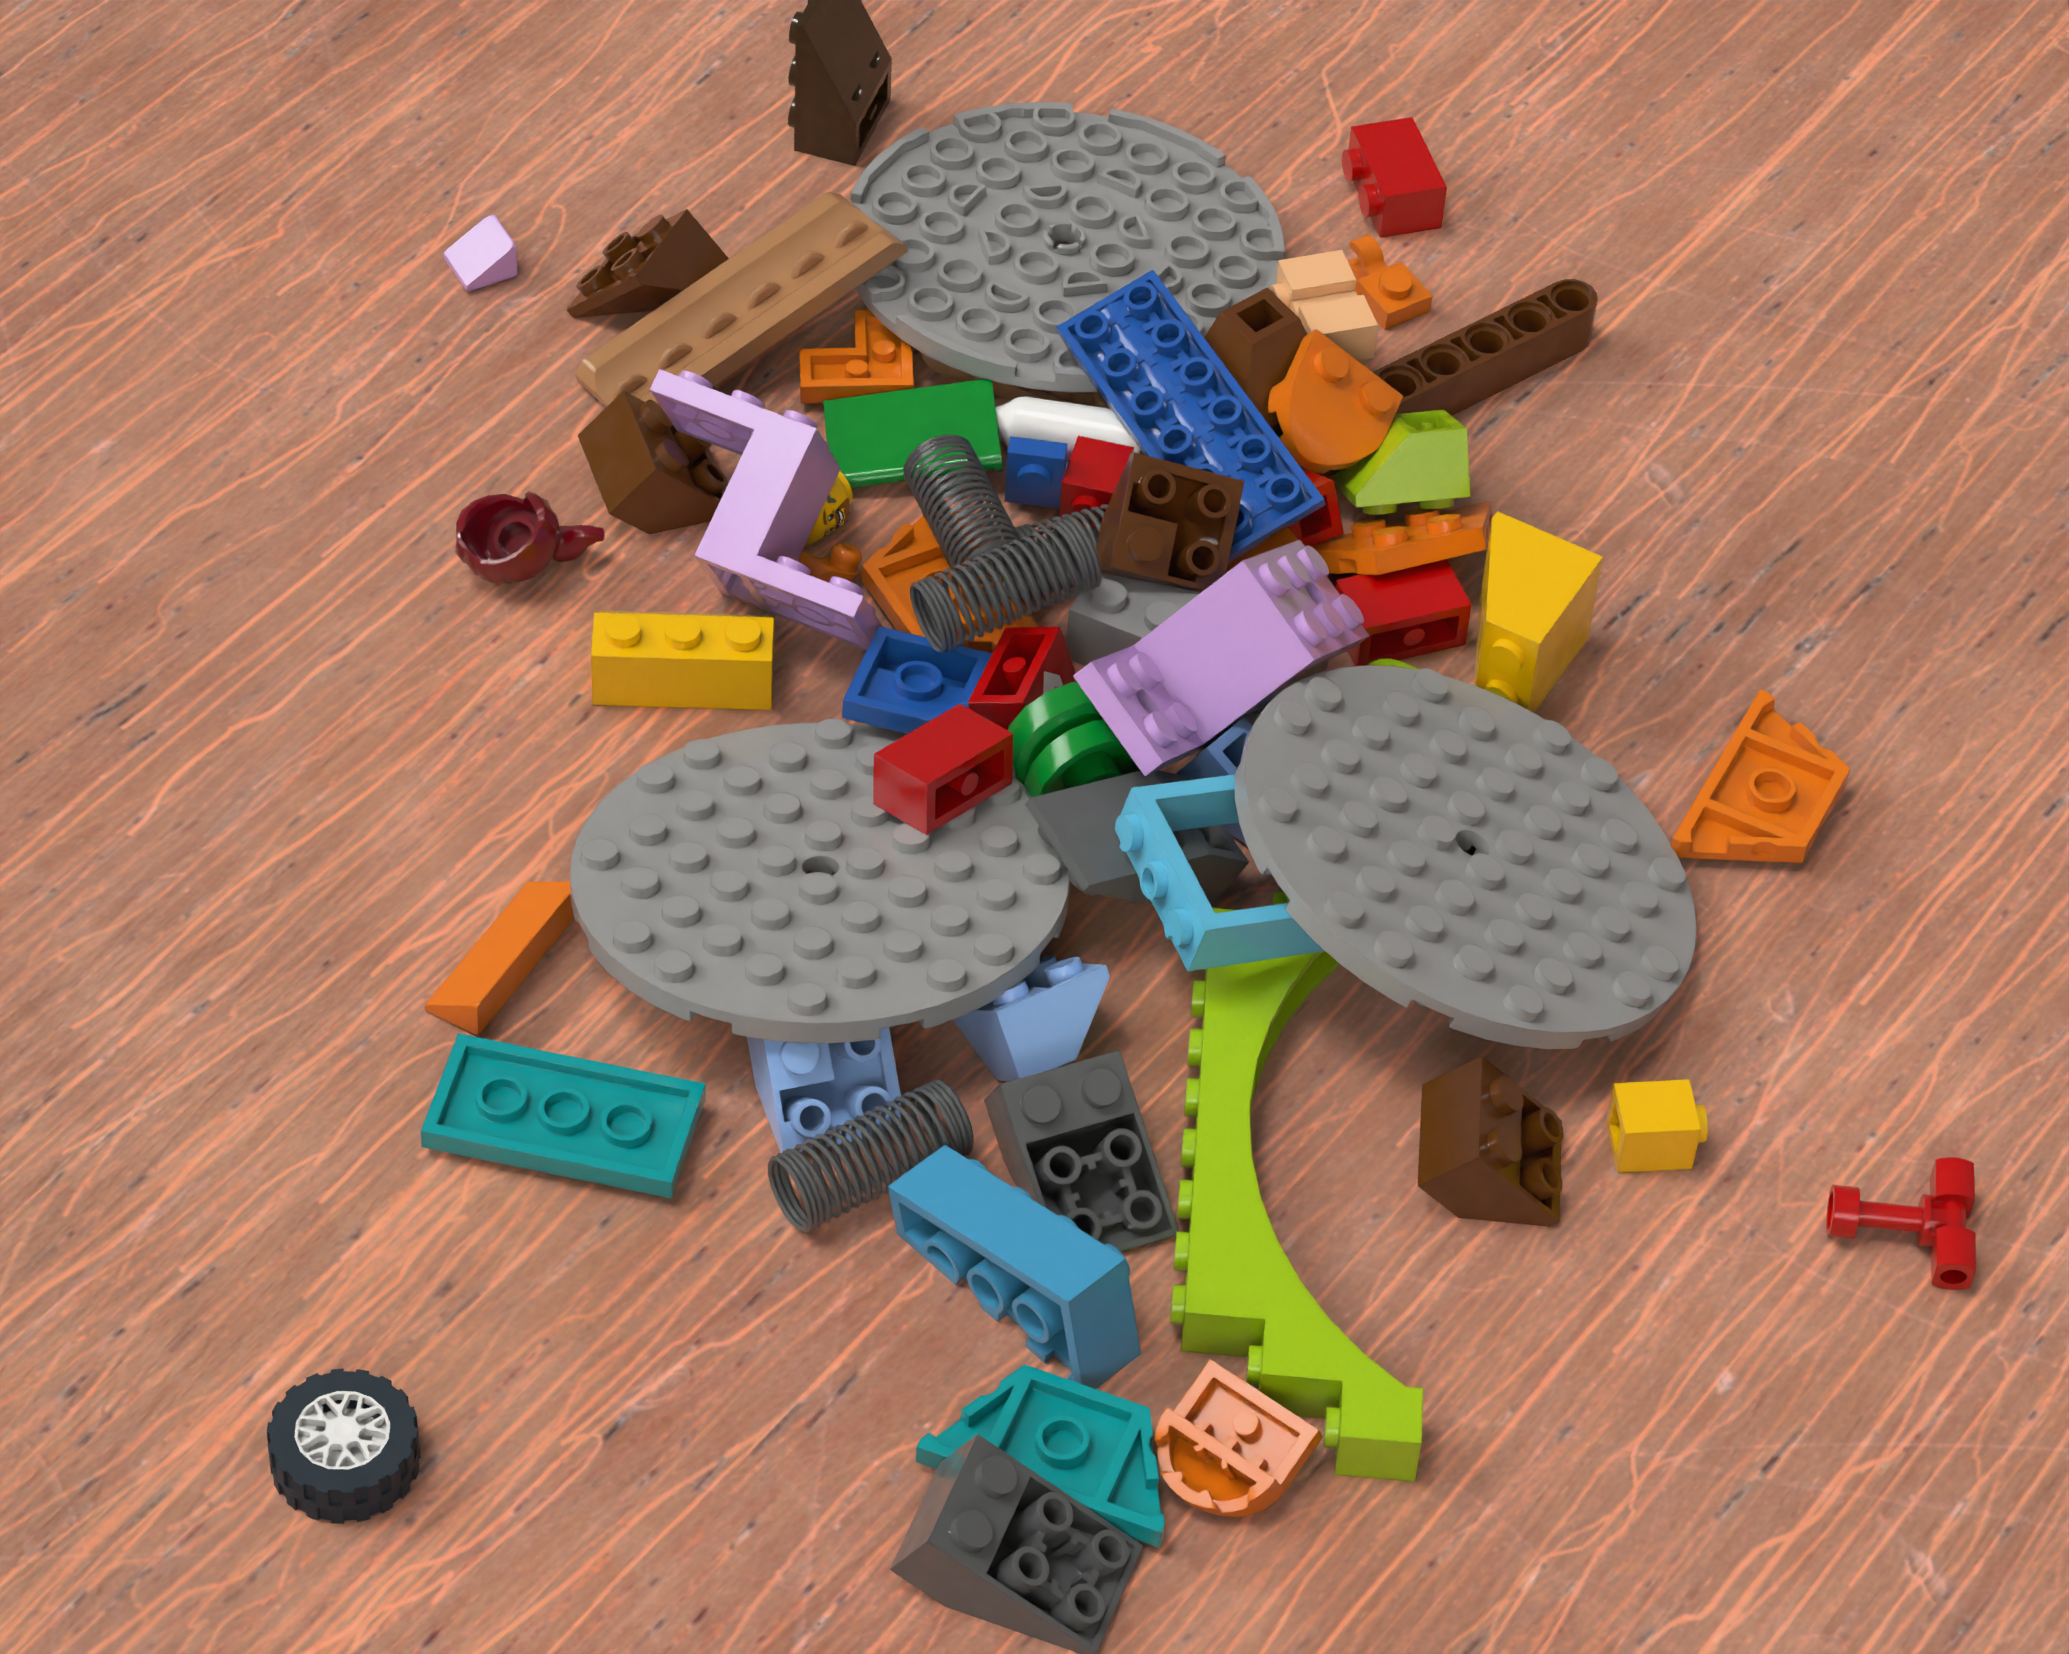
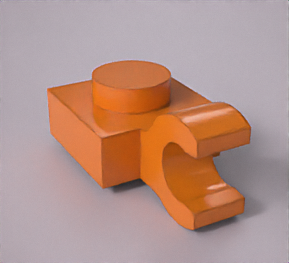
[1348,234,1433,330]

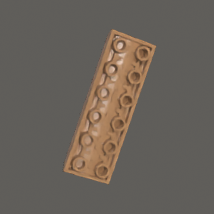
[575,192,908,407]

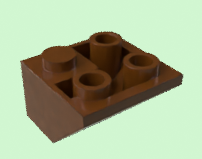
[567,209,729,318]
[1204,288,1308,433]
[1096,452,1245,592]

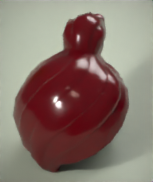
[455,491,605,585]

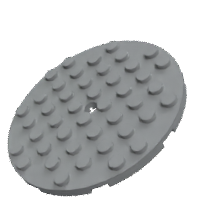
[851,102,1285,392]
[1235,665,1697,1049]
[570,719,1070,1043]

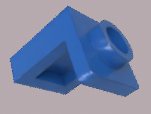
[1004,436,1068,508]

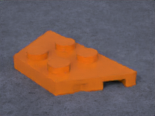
[862,499,1038,653]
[1312,501,1493,575]
[1670,689,1850,863]

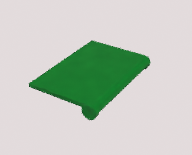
[823,379,1003,488]

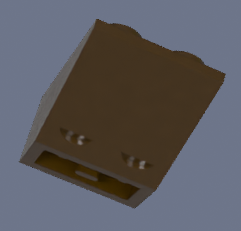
[788,0,892,166]

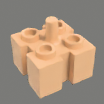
[1269,250,1378,369]

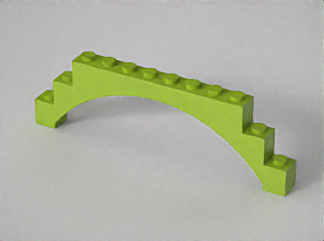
[1170,891,1423,1482]

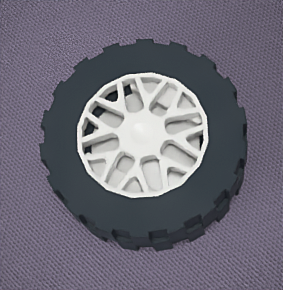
[267,1368,421,1524]

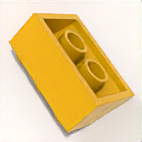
[591,611,775,710]

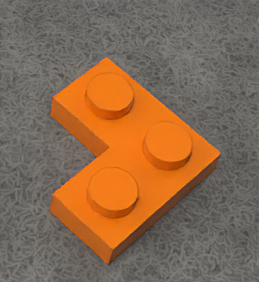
[799,310,914,403]

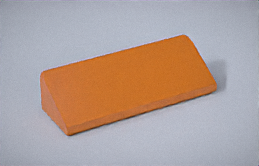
[425,881,574,1036]

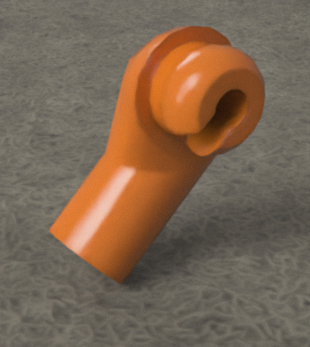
[798,543,862,583]

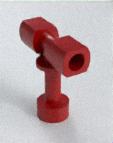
[1826,1157,1976,1290]

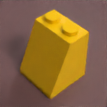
[1474,511,1603,713]

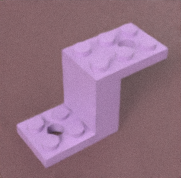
[650,369,883,650]
[1073,540,1369,776]

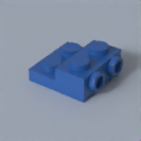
[842,626,992,734]

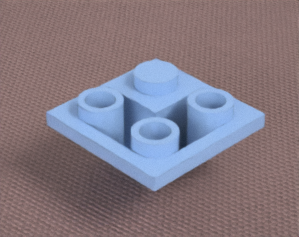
[953,955,1110,1082]
[747,1027,901,1153]

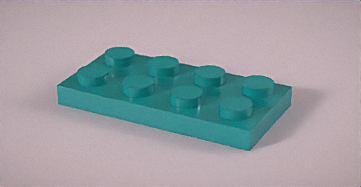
[420,1033,706,1199]

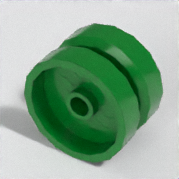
[1008,682,1141,799]

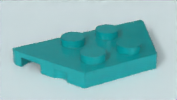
[916,1364,1165,1548]

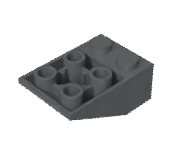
[1025,770,1249,907]
[984,1050,1179,1252]
[889,1434,1143,1654]

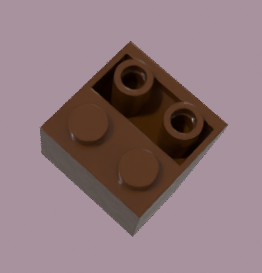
[577,391,728,534]
[1418,1056,1564,1227]

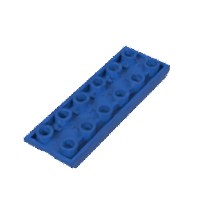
[1056,270,1326,563]

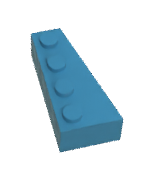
[888,1145,1141,1389]

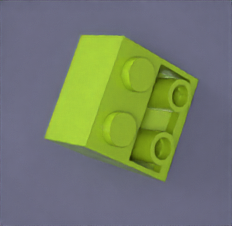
[1335,410,1471,515]

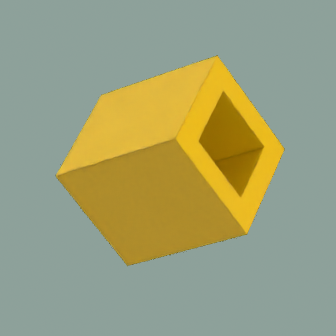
[1606,1079,1708,1173]

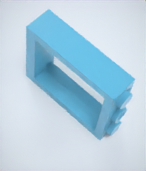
[1114,774,1325,972]

